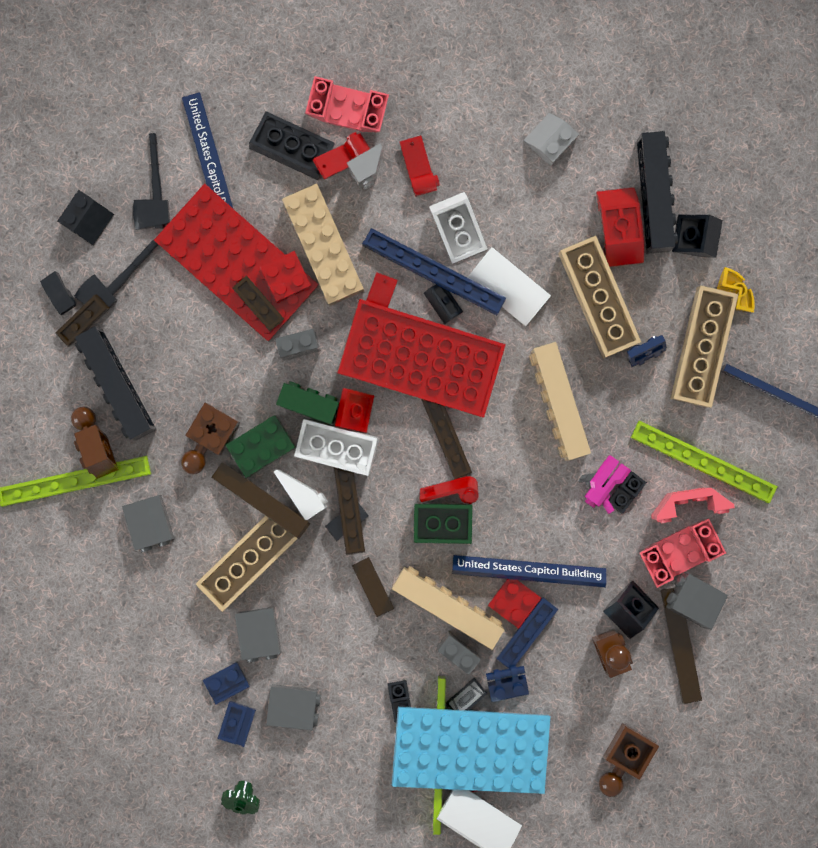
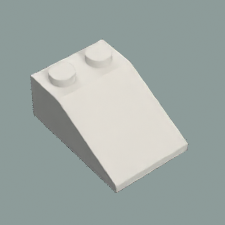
[429,192,487,264]
[274,470,328,520]

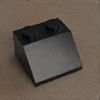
[57,190,114,245]
[672,214,723,258]
[603,580,659,639]

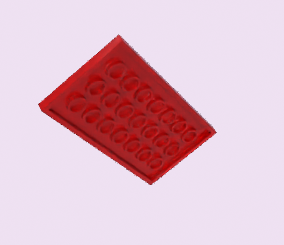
[154,183,319,342]
[337,299,506,418]

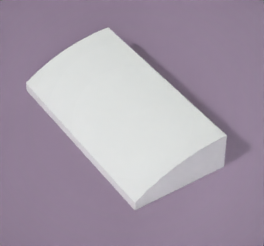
[467,247,551,326]
[294,419,379,476]
[437,789,522,848]

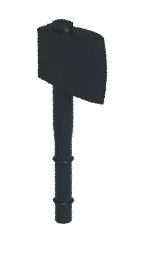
[133,133,170,230]
[74,240,158,317]

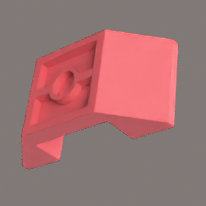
[305,76,389,132]
[651,487,735,523]
[639,518,726,588]

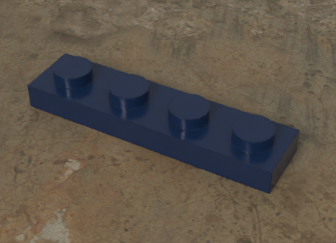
[496,597,559,669]

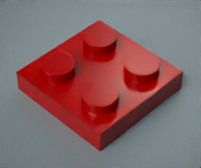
[260,251,311,302]
[335,388,374,433]
[488,579,541,629]

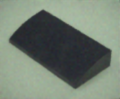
[249,111,335,180]

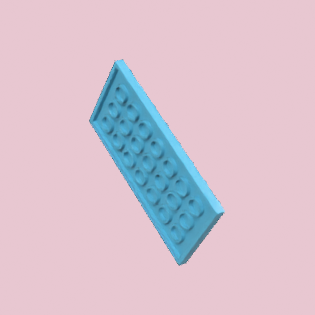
[392,707,551,794]

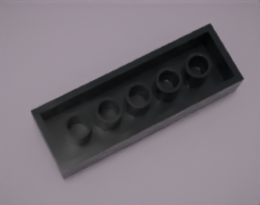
[636,131,678,254]
[75,326,157,441]

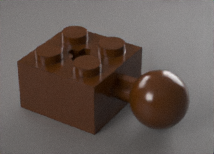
[181,403,240,474]
[71,406,119,479]
[592,629,633,678]
[599,723,659,797]

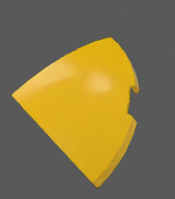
[717,267,755,313]

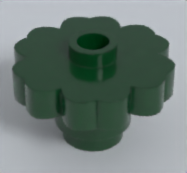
[221,781,260,815]

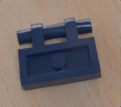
[627,335,667,367]
[486,665,529,702]

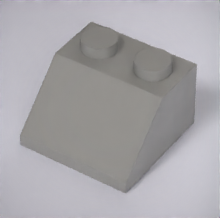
[523,113,579,166]
[347,143,383,189]

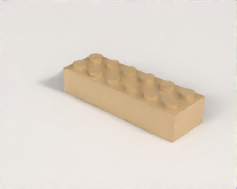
[282,184,364,307]
[558,236,641,359]
[670,285,738,408]
[529,342,591,461]
[196,516,307,612]
[392,566,504,650]

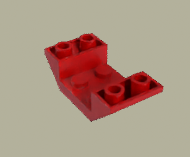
[596,187,644,267]

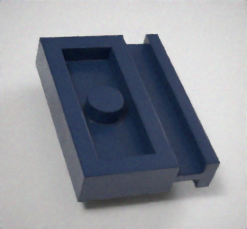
[203,662,250,705]
[217,701,256,747]

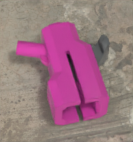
[578,455,631,514]

